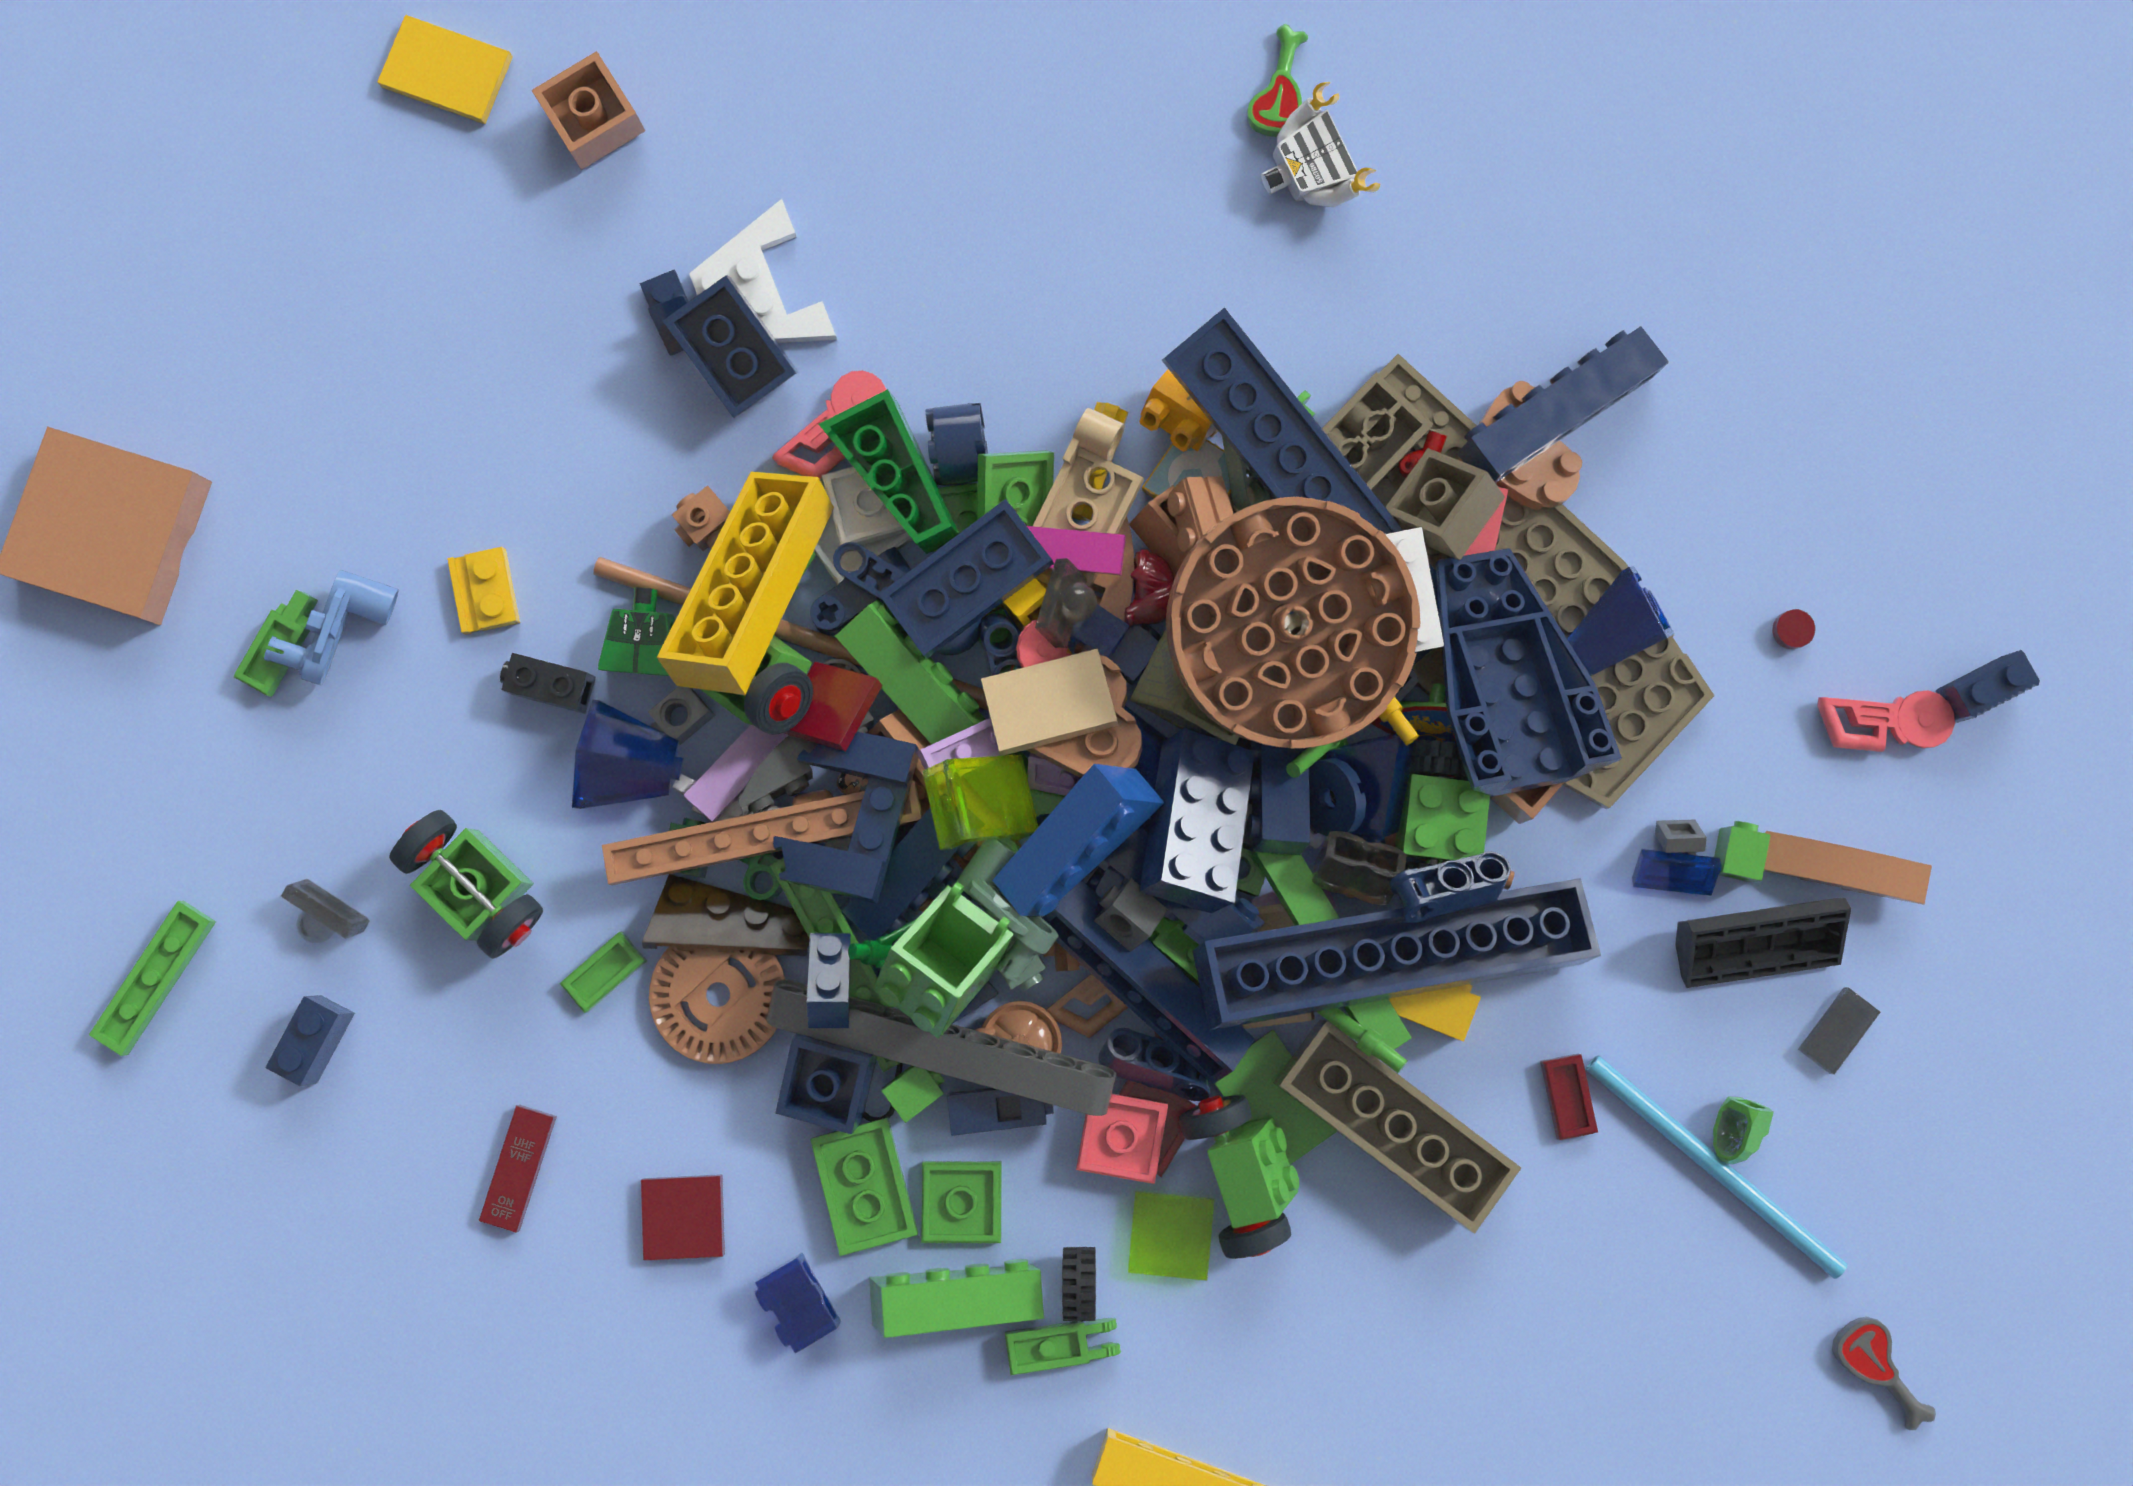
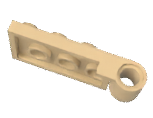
[1033,408,1144,602]

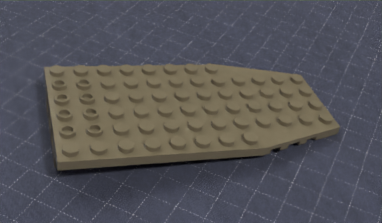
[1253,354,1715,809]

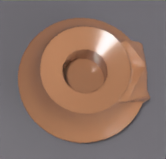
[976,1001,1062,1054]

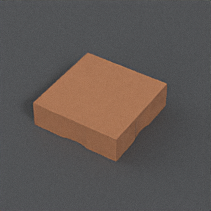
[0,426,212,625]

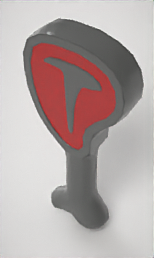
[1832,1317,1936,1430]

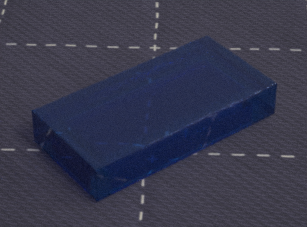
[1632,849,1722,896]

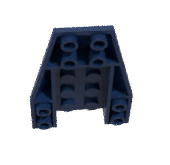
[1435,548,1622,796]

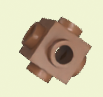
[672,485,730,551]

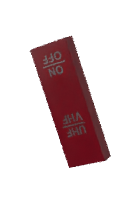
[479,1105,557,1233]

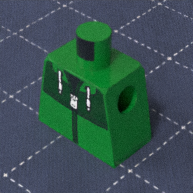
[598,587,675,676]

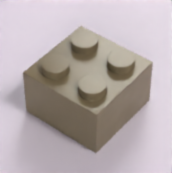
[1385,448,1505,561]

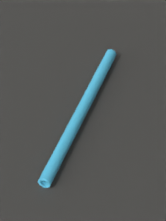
[1585,1055,1847,1279]

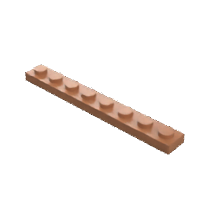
[602,781,922,886]

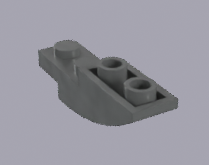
[738,711,874,816]

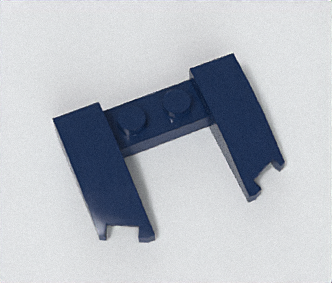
[773,732,919,904]

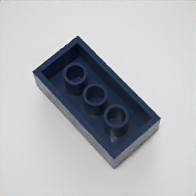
[1139,728,1255,913]

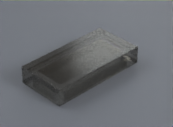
[1798,987,1881,1075]

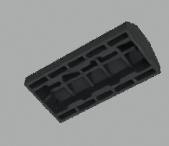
[1675,898,1851,988]

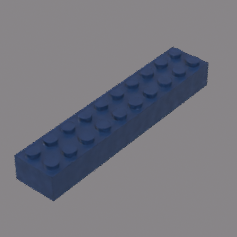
[1192,878,1601,1031]

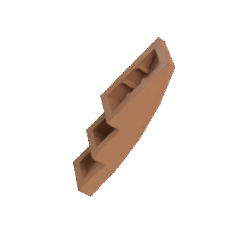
[1764,831,1932,905]

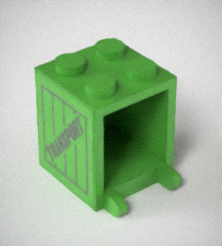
[873,882,1014,1039]

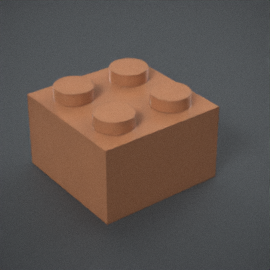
[531,51,645,170]

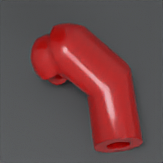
[1399,430,1447,478]

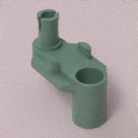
[957,831,1058,982]

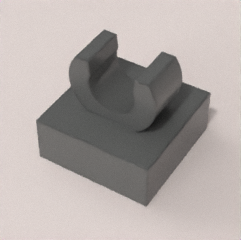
[1655,819,1707,864]

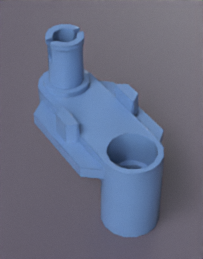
[264,570,399,686]

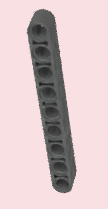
[767,980,1116,1116]

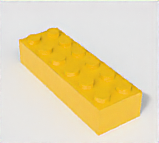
[657,471,834,695]

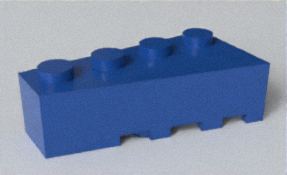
[992,764,1165,916]

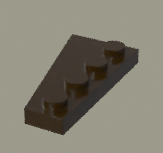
[642,874,810,956]

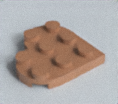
[1458,381,1582,510]
[1026,655,1142,778]

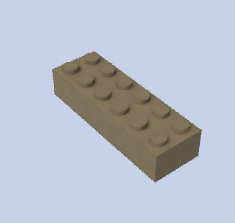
[1273,1019,1521,1234]

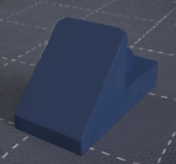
[639,269,689,356]

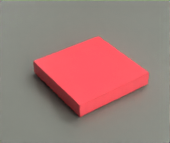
[1076,1094,1168,1184]

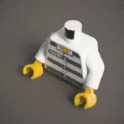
[1261,82,1380,207]

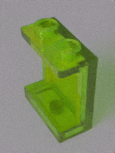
[922,754,1038,850]

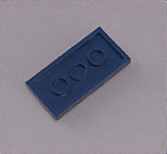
[879,499,1054,659]

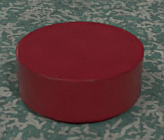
[1772,609,1816,649]

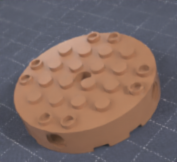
[1166,497,1421,748]

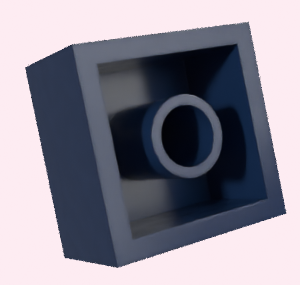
[775,1034,877,1134]

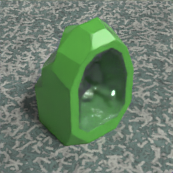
[1713,1096,1774,1164]

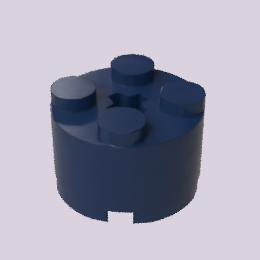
[925,403,988,485]

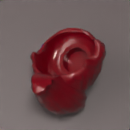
[1124,549,1174,626]

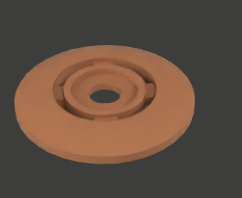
[649,946,786,1064]

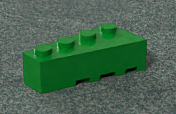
[818,389,959,554]

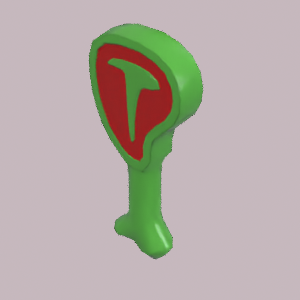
[1247,24,1308,137]

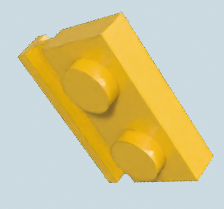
[447,546,520,635]

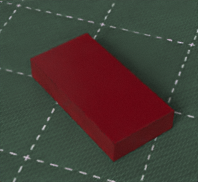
[1540,1053,1598,1140]

